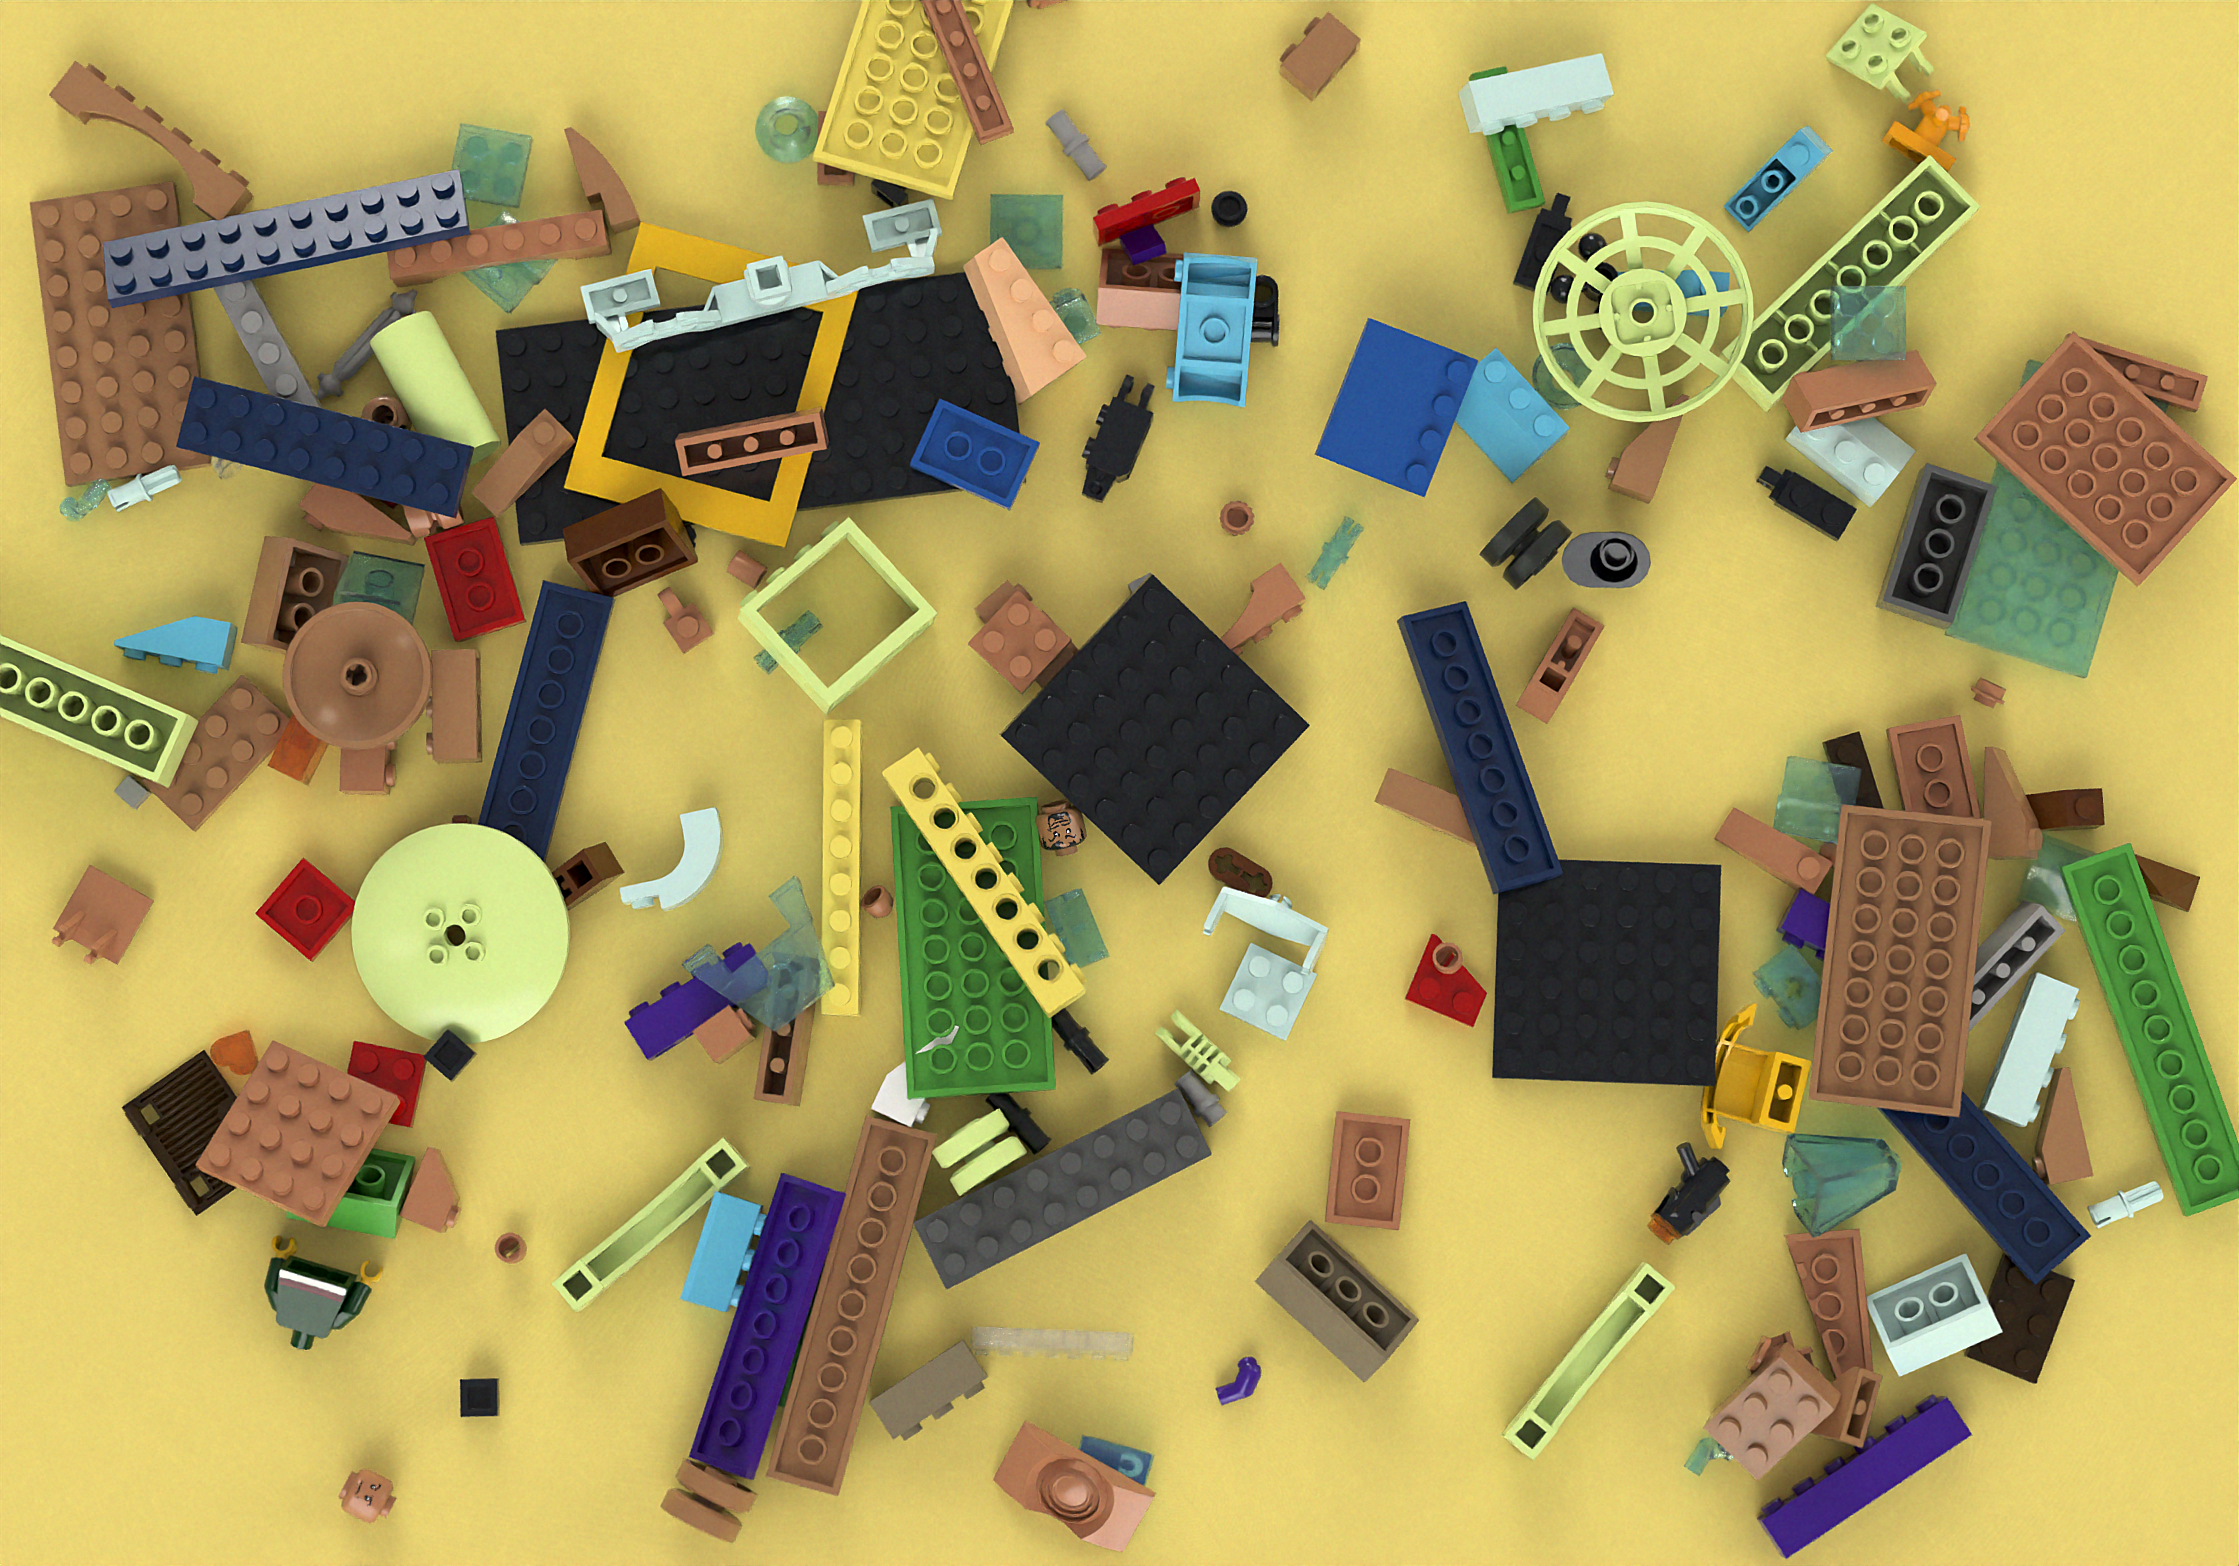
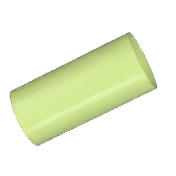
[370,311,501,466]

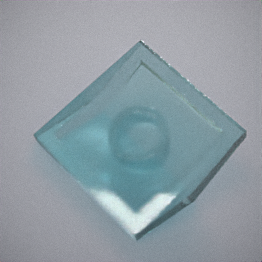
[2015,833,2098,924]

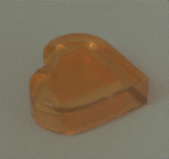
[210,1030,259,1076]

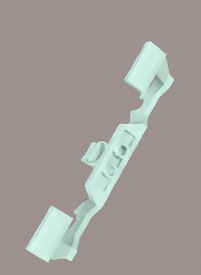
[580,198,942,353]

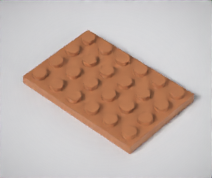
[1974,331,2237,587]

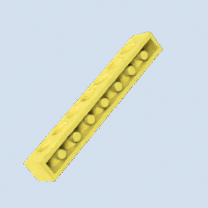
[882,748,1087,1018]

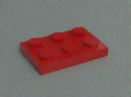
[1093,177,1200,246]
[424,516,527,643]

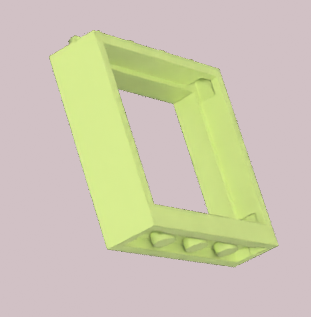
[738,517,937,715]

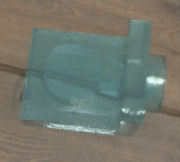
[1049,288,1102,345]

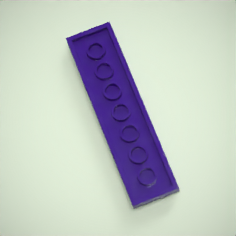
[689,1173,846,1480]

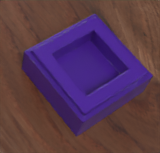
[1119,224,1167,265]

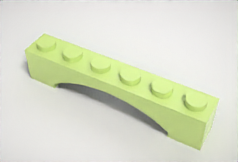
[552,1137,751,1312]
[1501,1263,1675,1460]

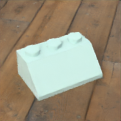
[1785,417,1916,507]
[1866,1253,2002,1377]

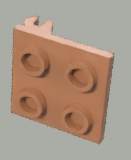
[52,865,154,965]

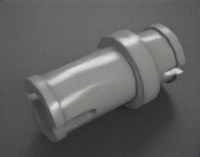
[1174,1069,1227,1127]

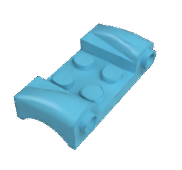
[1166,252,1257,407]

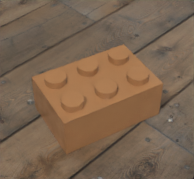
[1704,1341,1842,1481]

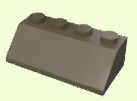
[1255,1220,1419,1383]

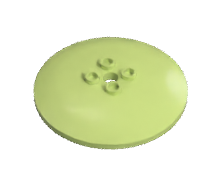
[351,823,570,1044]

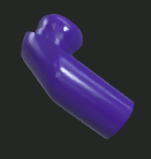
[1215,1357,1261,1406]

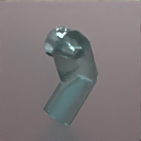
[59,477,111,521]

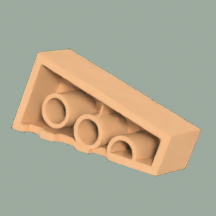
[963,237,1087,405]

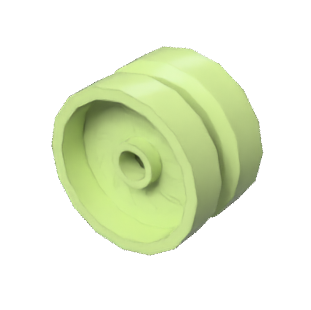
[932,1109,1027,1196]

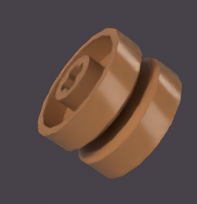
[660,1459,757,1543]

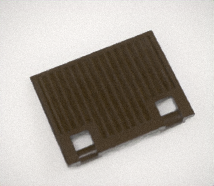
[122,1050,237,1216]

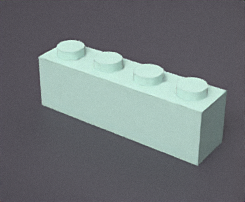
[1458,53,1614,135]
[1978,972,2080,1127]

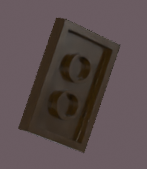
[1964,1253,2075,1384]

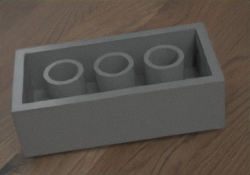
[1875,463,1997,630]

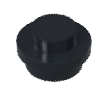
[1211,191,1247,227]

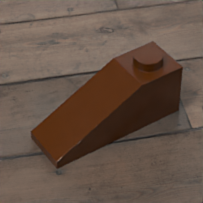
[552,842,625,911]

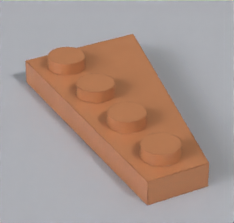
[1784,1229,1873,1380]

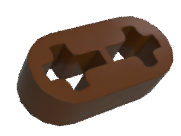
[1208,847,1273,898]

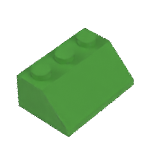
[286,1148,416,1239]

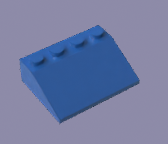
[1315,318,1478,497]

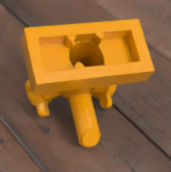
[1882,90,1970,173]

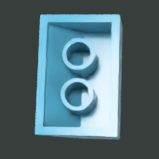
[1455,348,1570,483]
[680,1191,767,1312]

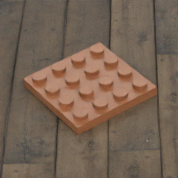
[196,1040,400,1228]

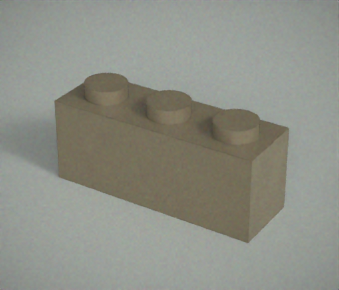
[869,1339,988,1441]

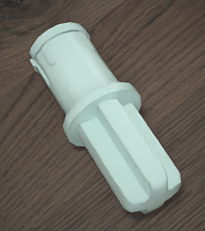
[108,465,182,512]
[2088,1181,2163,1229]

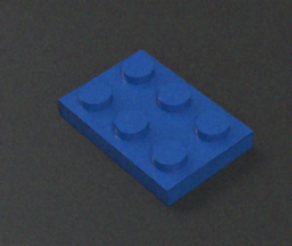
[910,399,1040,511]

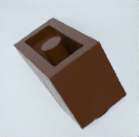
[2026,788,2105,831]

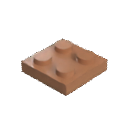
[968,590,1072,694]

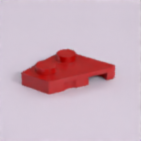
[1405,934,1487,1028]

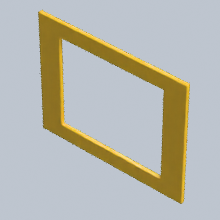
[564,221,859,548]

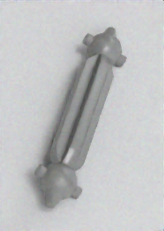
[316,289,417,400]

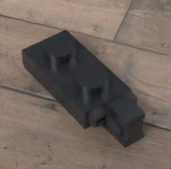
[1513,192,1572,296]
[1756,466,1857,542]

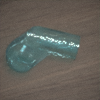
[1684,1437,1734,1476]

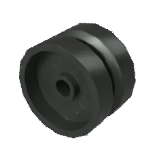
[1479,497,1573,590]

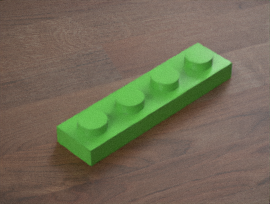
[1469,66,1545,214]

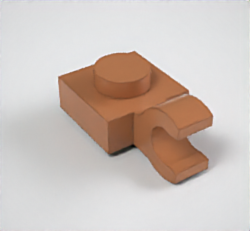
[657,587,714,654]

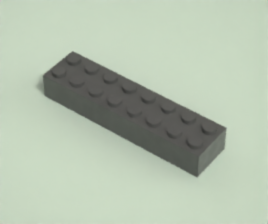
[913,1088,1212,1290]

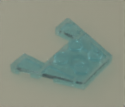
[681,876,835,1032]

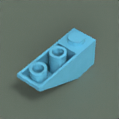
[1724,126,1833,232]
[114,616,238,674]

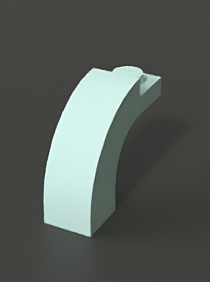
[619,807,723,911]

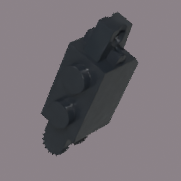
[1082,375,1155,503]

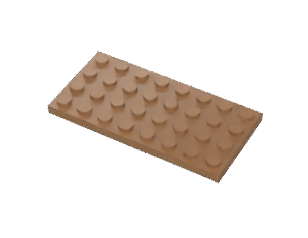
[30,181,213,487]
[1808,805,1992,1117]

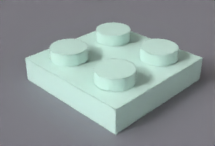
[1219,943,1317,1041]

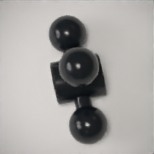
[1550,233,1618,330]

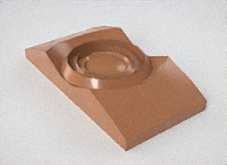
[993,1420,1156,1552]

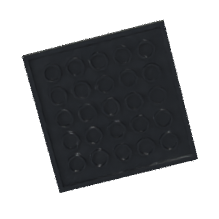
[999,574,1310,885]
[1492,859,1721,1087]

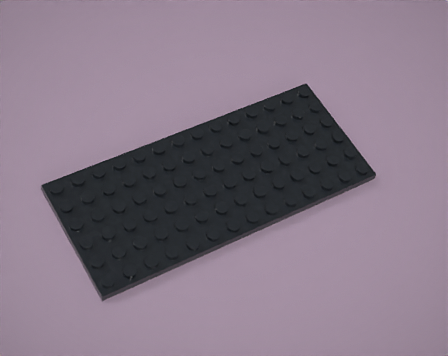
[496,272,1026,546]

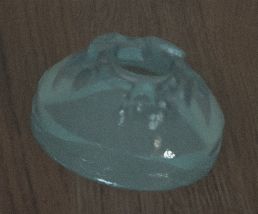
[755,97,818,163]
[1531,343,1592,410]

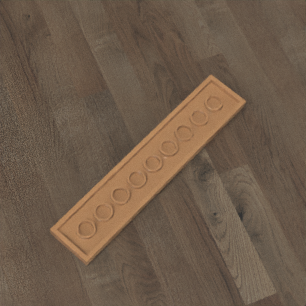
[766,1115,938,1496]

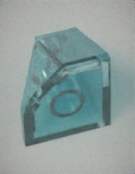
[1782,1133,1902,1237]

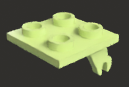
[1826,3,1934,103]

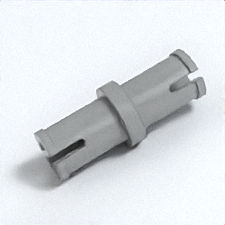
[1045,109,1107,181]

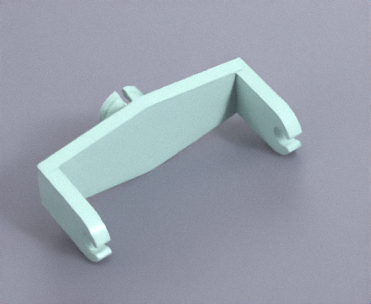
[1203,886,1329,976]

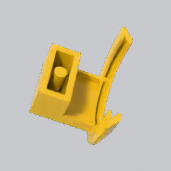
[1700,1003,1811,1149]

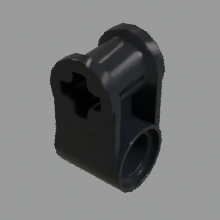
[1251,275,1279,347]

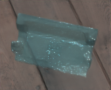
[1044,888,1110,969]

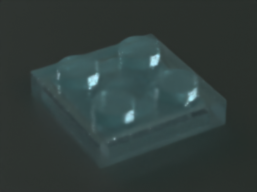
[451,123,533,209]
[990,194,1063,269]
[1830,286,1906,361]

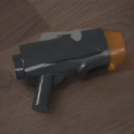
[1647,1142,1731,1245]

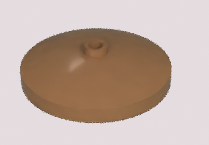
[283,602,433,750]

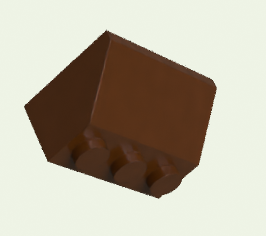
[563,488,698,598]

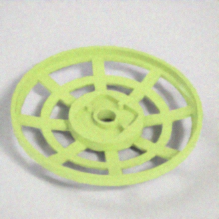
[1533,201,1754,422]

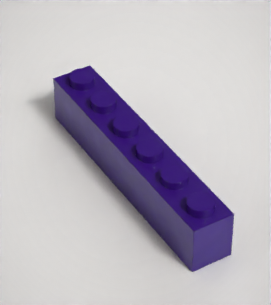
[1756,1394,1972,1559]

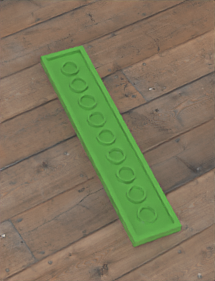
[2058,843,2239,1217]

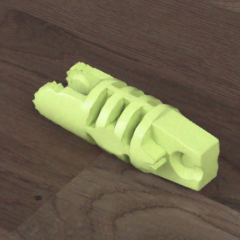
[1155,1010,1240,1091]

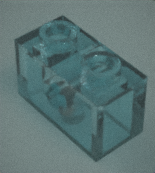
[1752,943,1822,1030]

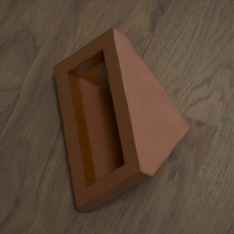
[2135,854,2200,912]

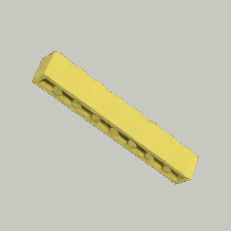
[821,719,863,1016]

